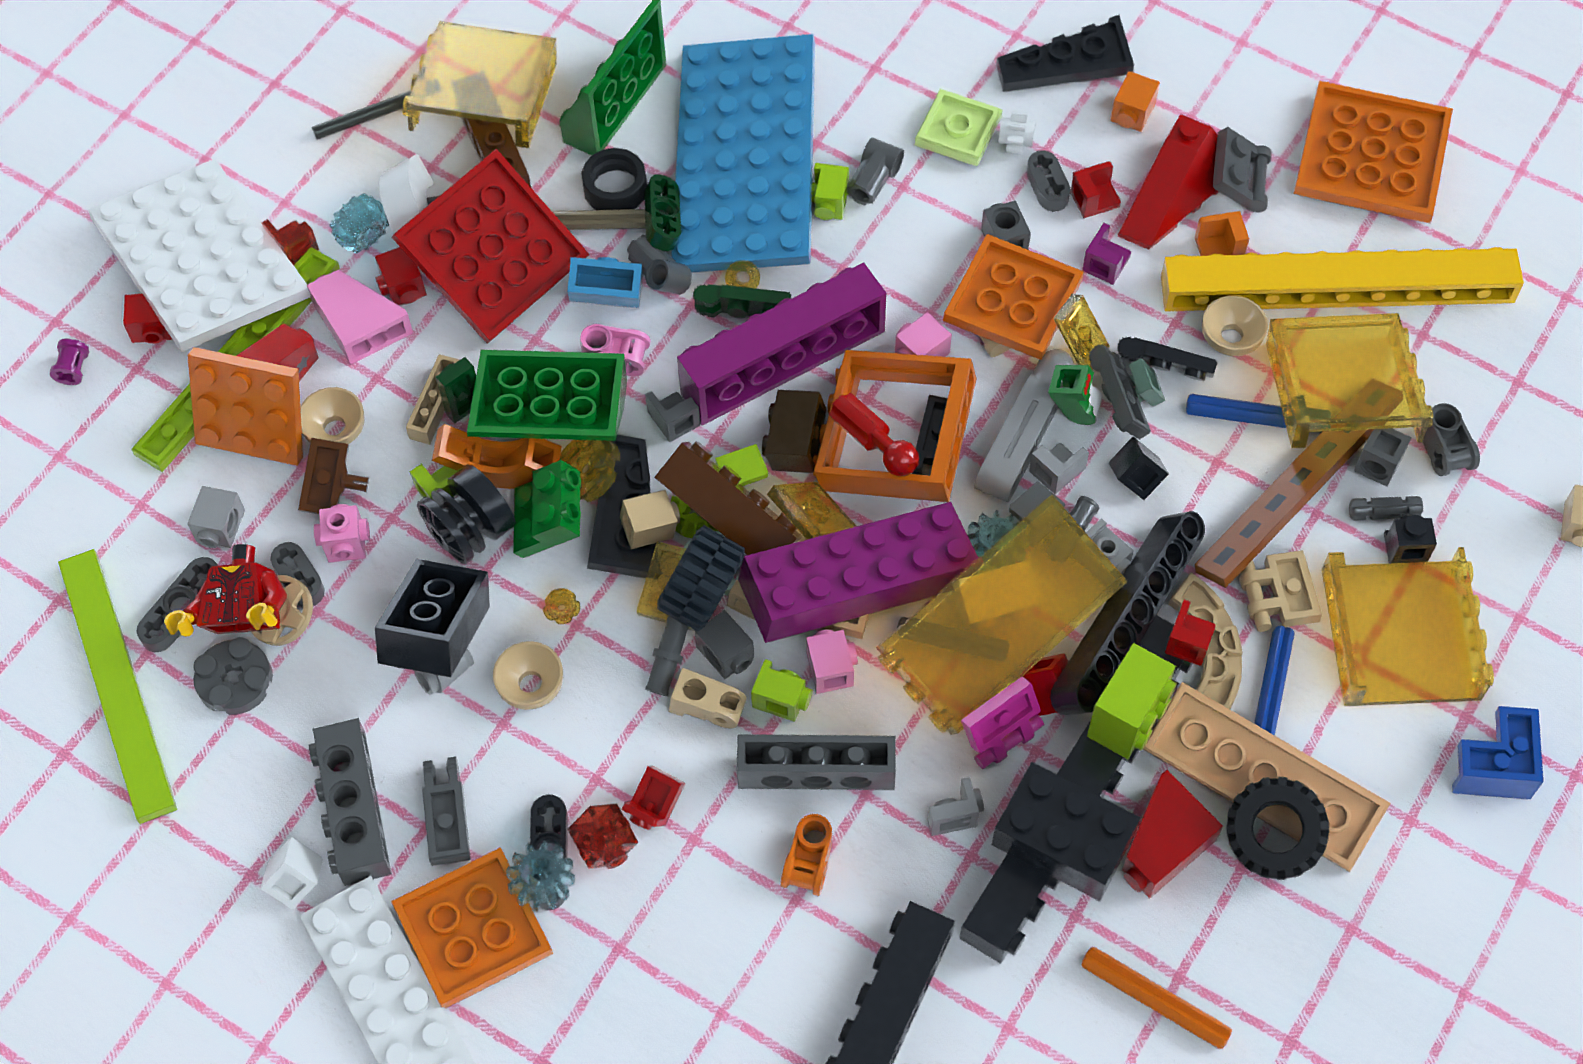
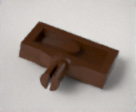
[298,438,369,514]

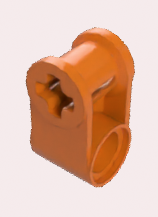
[780,814,832,897]

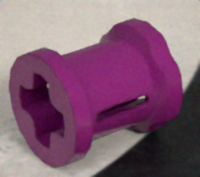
[49,338,89,385]

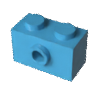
[567,257,643,308]

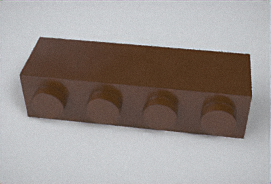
[654,441,802,555]

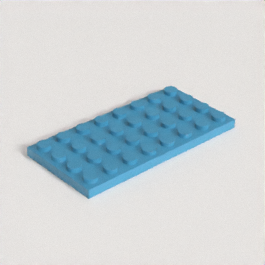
[671,34,815,273]

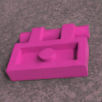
[961,677,1044,769]

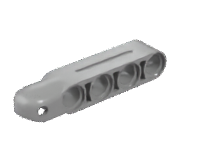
[974,349,1074,502]

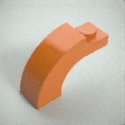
[432,424,562,489]

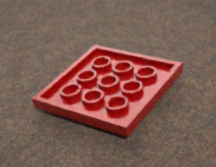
[392,149,590,344]

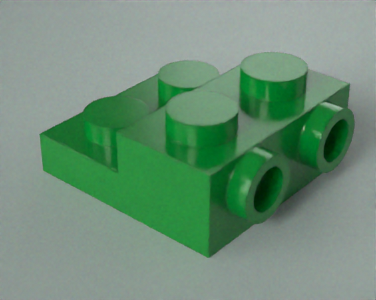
[513,460,581,558]

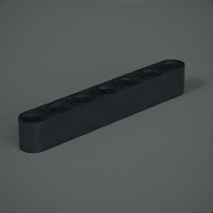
[1050,511,1205,715]

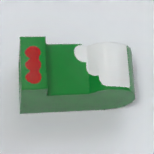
[1048,365,1103,425]

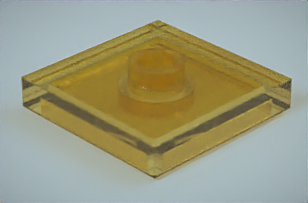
[767,482,856,540]

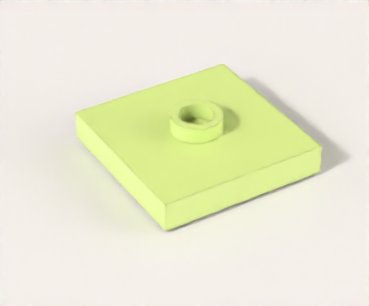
[915,89,1003,167]

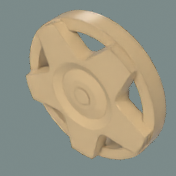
[251,575,313,646]

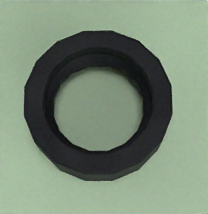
[581,148,647,210]

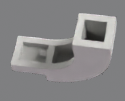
[379,154,434,272]

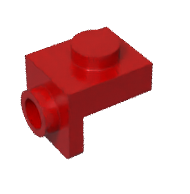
[622,765,686,830]

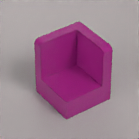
[1082,223,1131,285]

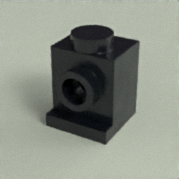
[1384,515,1437,566]

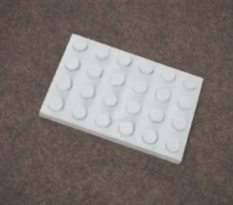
[88,159,311,352]

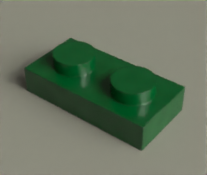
[436,357,476,424]

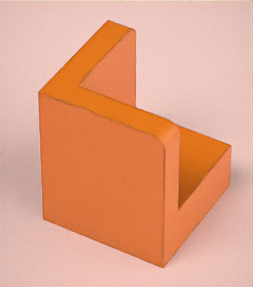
[1194,211,1249,256]

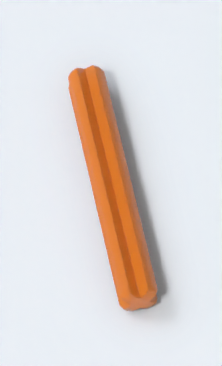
[1082,947,1232,1049]

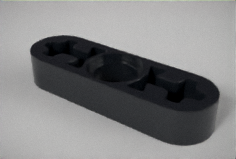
[529,795,568,910]

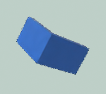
[1452,706,1544,799]

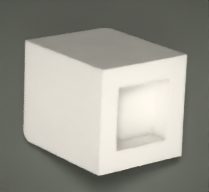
[260,836,323,910]

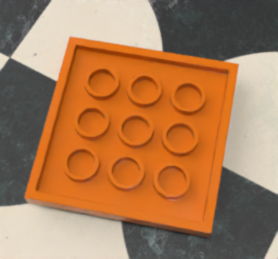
[1293,81,1453,223]

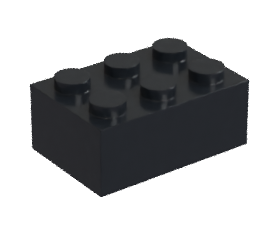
[375,559,490,677]
[992,762,1141,901]

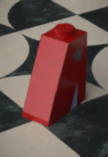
[236,323,319,381]

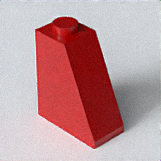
[1122,770,1223,899]

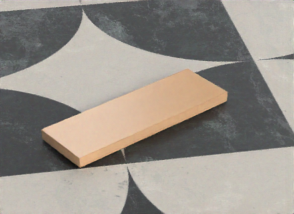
[1143,682,1391,872]

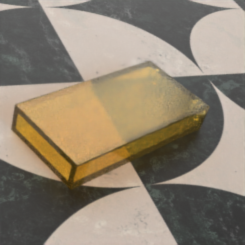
[875,494,1128,735]

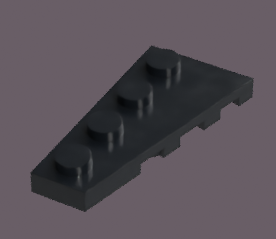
[996,15,1135,92]
[587,435,662,581]

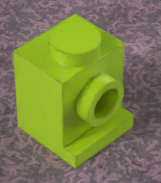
[812,163,849,220]
[751,659,813,722]

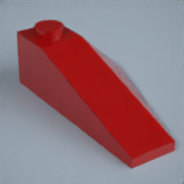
[1118,114,1219,250]

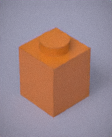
[1110,71,1160,132]

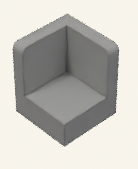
[1029,443,1089,494]

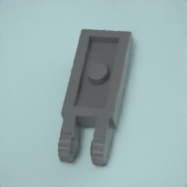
[1089,344,1151,440]
[422,756,471,866]

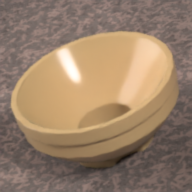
[1202,296,1268,356]
[300,387,365,444]
[493,641,563,710]

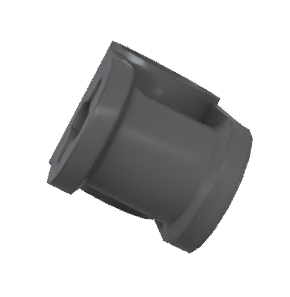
[1419,403,1480,476]

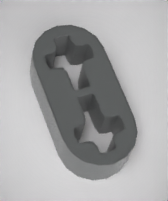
[1027,150,1071,212]
[270,542,325,607]

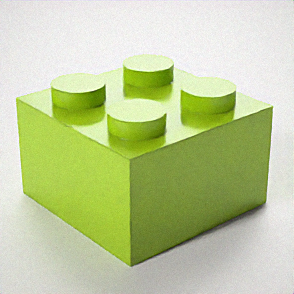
[1087,643,1177,759]

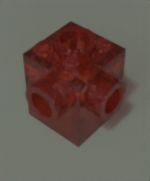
[567,803,639,869]

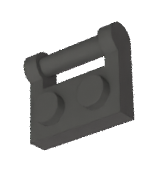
[1213,126,1272,213]

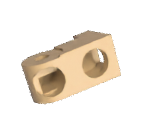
[669,668,747,729]

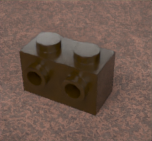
[762,390,827,473]

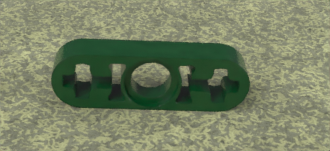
[644,174,681,251]

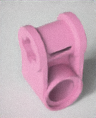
[580,324,651,376]

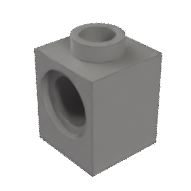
[187,486,245,548]

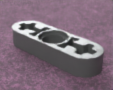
[137,557,218,652]

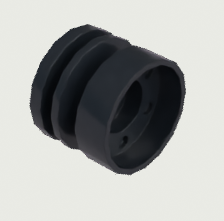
[417,464,516,564]

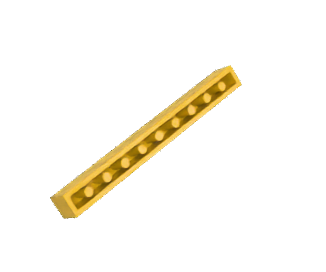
[1161,247,1524,312]

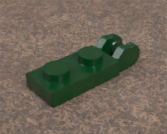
[693,284,792,318]

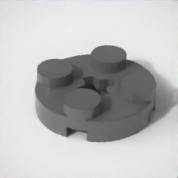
[193,637,273,715]

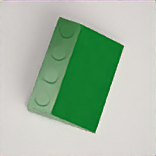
[559,0,667,156]
[467,350,627,441]

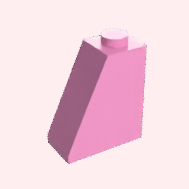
[307,270,413,365]

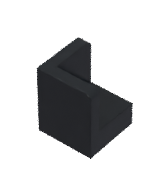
[1109,437,1169,500]

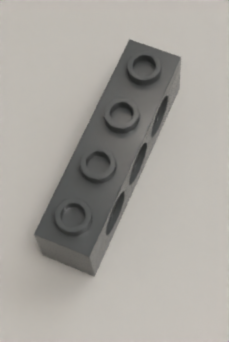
[309,718,392,886]
[737,734,896,790]

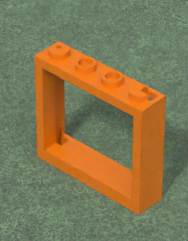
[813,350,977,502]

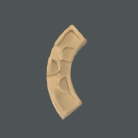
[1168,572,1243,710]

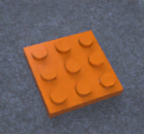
[943,234,1084,360]
[187,347,303,466]
[391,847,553,1009]

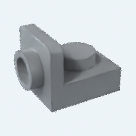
[928,777,984,836]

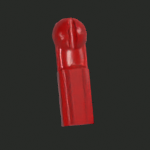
[829,393,919,477]

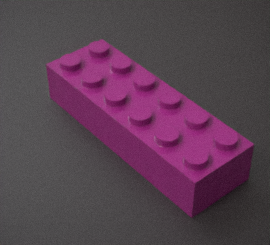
[677,262,887,426]
[738,502,981,643]

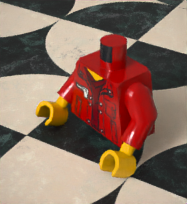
[164,544,287,637]

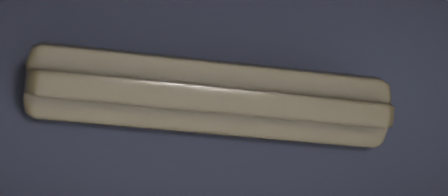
[553,209,645,230]

